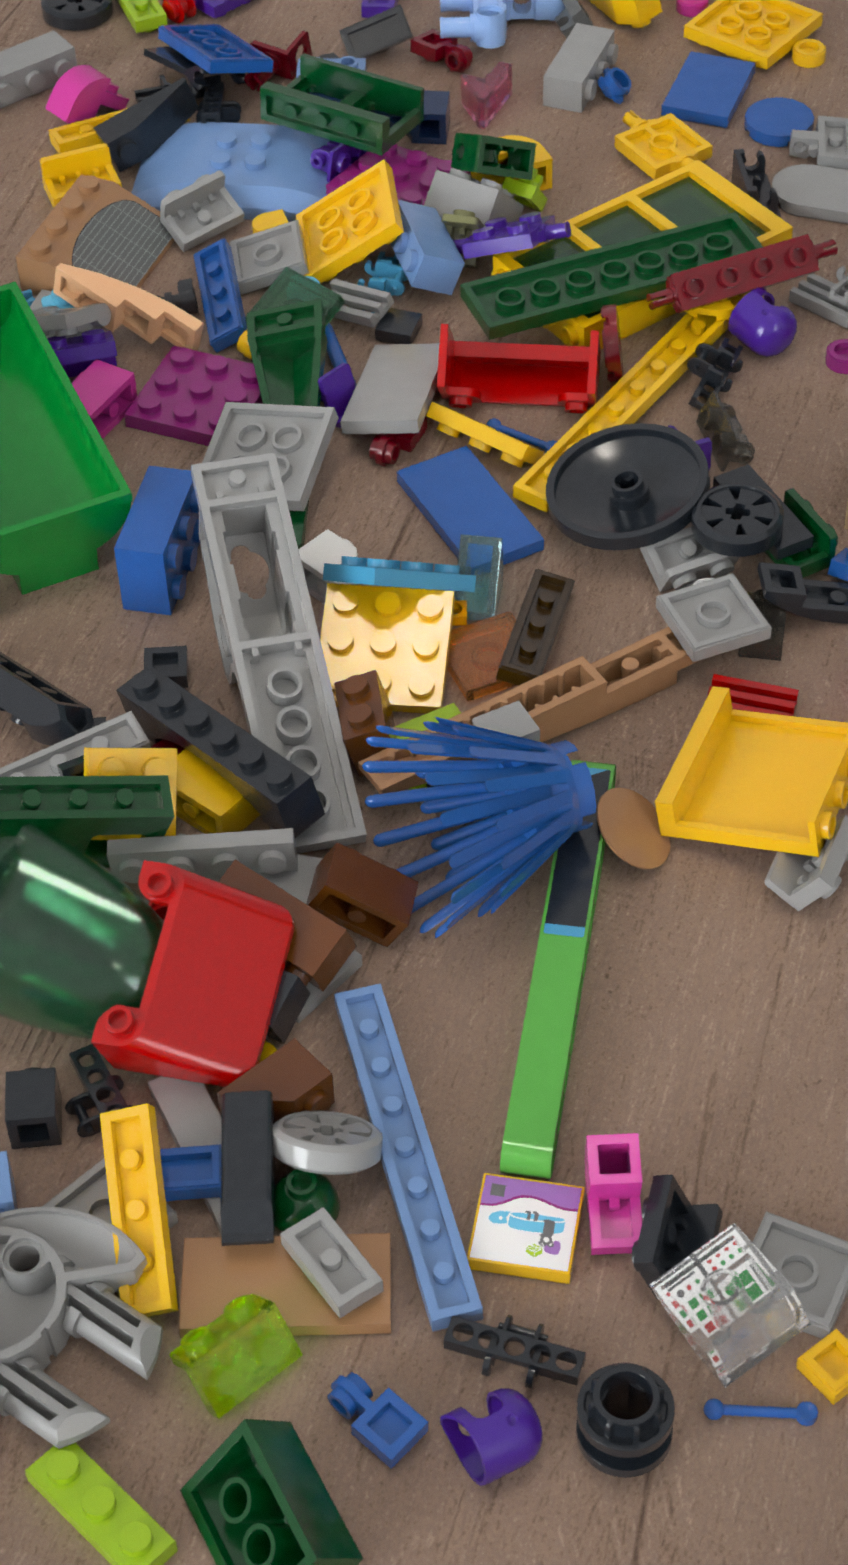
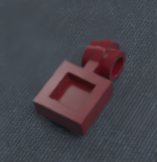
[410,29,473,73]
[369,417,427,467]

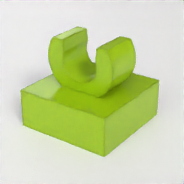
[502,168,548,212]

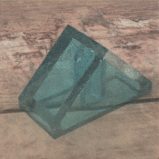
[454,534,503,622]

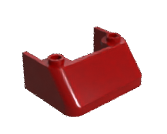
[437,324,601,414]

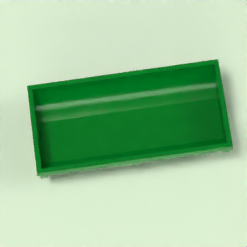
[0,281,133,595]

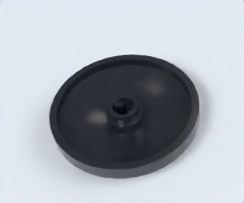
[546,423,710,550]

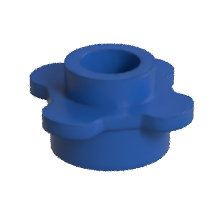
[597,67,632,104]

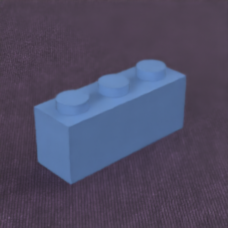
[390,200,465,295]

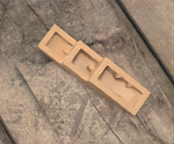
[53,263,204,350]

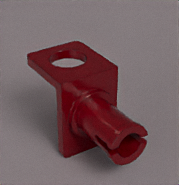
[245,30,313,92]

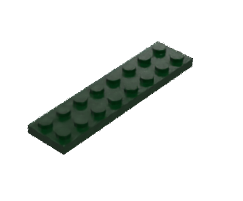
[460,212,763,340]

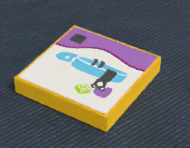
[467,1173,585,1284]

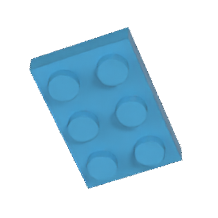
[323,556,476,592]

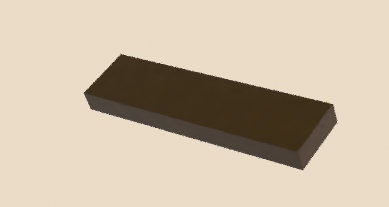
[496,569,575,686]

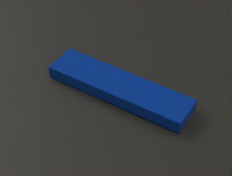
[193,238,247,353]

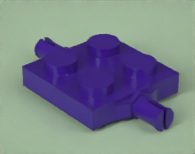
[453,212,571,259]

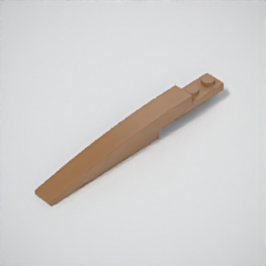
[358,626,700,794]

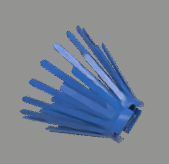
[362,717,596,938]

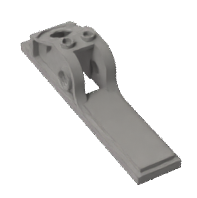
[191,452,367,854]

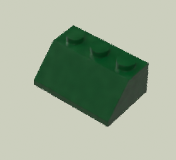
[180,1419,363,1565]

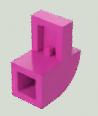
[45,65,129,124]
[585,1133,642,1255]

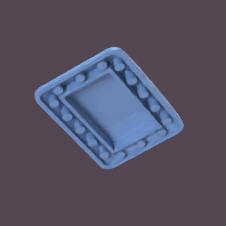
[131,122,330,222]

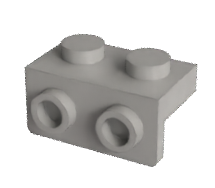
[160,170,244,252]
[640,527,740,592]
[764,814,848,912]

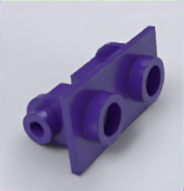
[310,140,367,182]

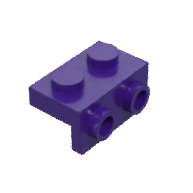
[47,329,118,378]

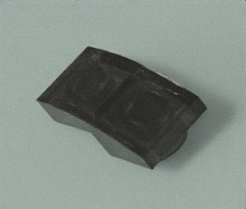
[738,589,787,661]

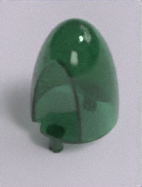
[0,824,164,1039]

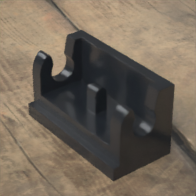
[731,149,781,218]

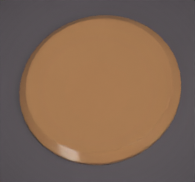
[596,788,670,869]

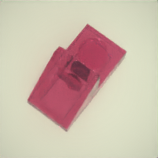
[461,61,512,129]

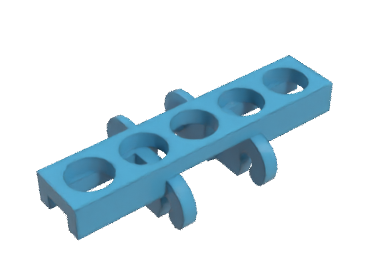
[357,251,408,313]

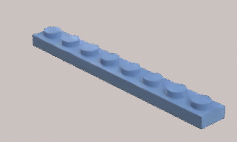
[334,983,483,1332]

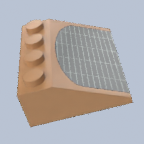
[16,175,175,296]

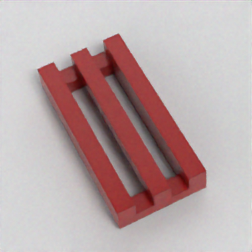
[705,674,799,716]

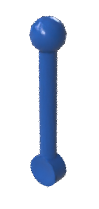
[486,418,557,453]
[703,1398,818,1426]

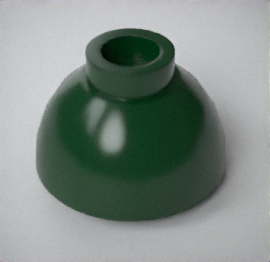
[275,1169,340,1232]

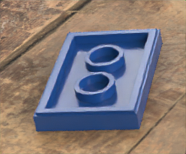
[661,51,756,128]

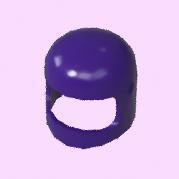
[728,287,797,357]
[440,1388,543,1486]

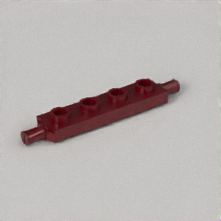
[646,234,838,314]

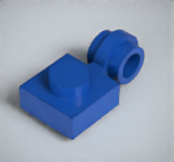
[327,1372,429,1469]

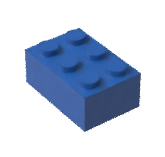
[114,466,200,615]

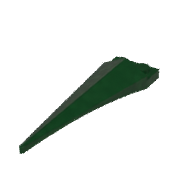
[247,298,327,549]

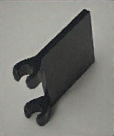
[144,46,246,89]

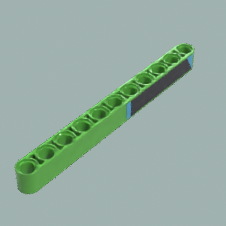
[500,760,616,1179]

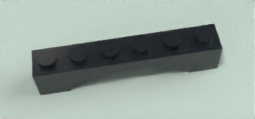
[116,665,325,838]

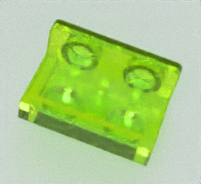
[169,1294,303,1419]

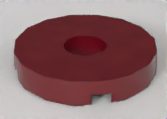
[601,304,624,383]

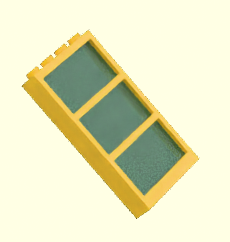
[491,159,793,350]

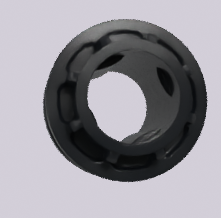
[576,1363,675,1478]

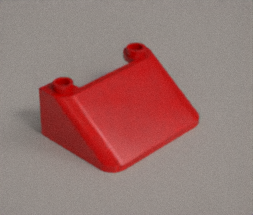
[91,860,295,1087]

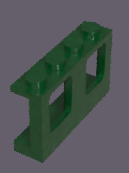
[260,53,424,155]
[0,775,174,870]

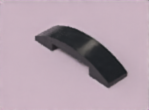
[757,562,848,624]

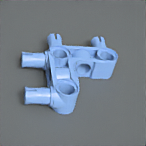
[440,0,566,49]

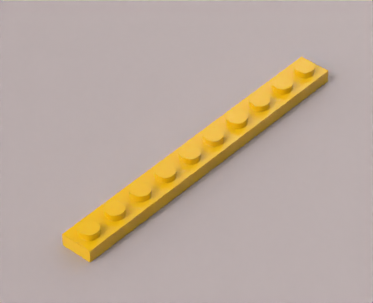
[513,293,748,512]

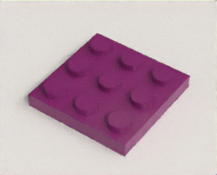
[326,144,471,206]
[124,345,263,446]

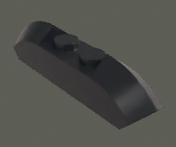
[0,652,94,746]

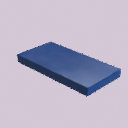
[158,24,273,74]
[397,446,544,575]

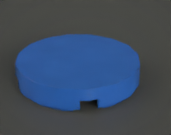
[744,97,814,147]

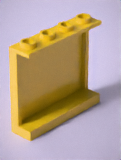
[655,686,848,857]

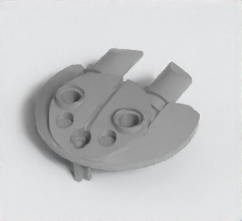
[0,1207,163,1449]

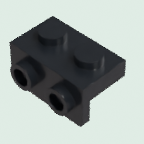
[632,1174,723,1299]

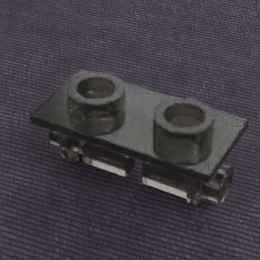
[696,391,755,471]

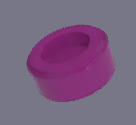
[825,339,848,374]

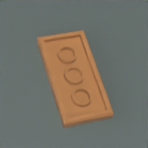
[179,1233,391,1338]

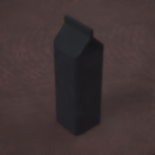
[220,1090,275,1246]

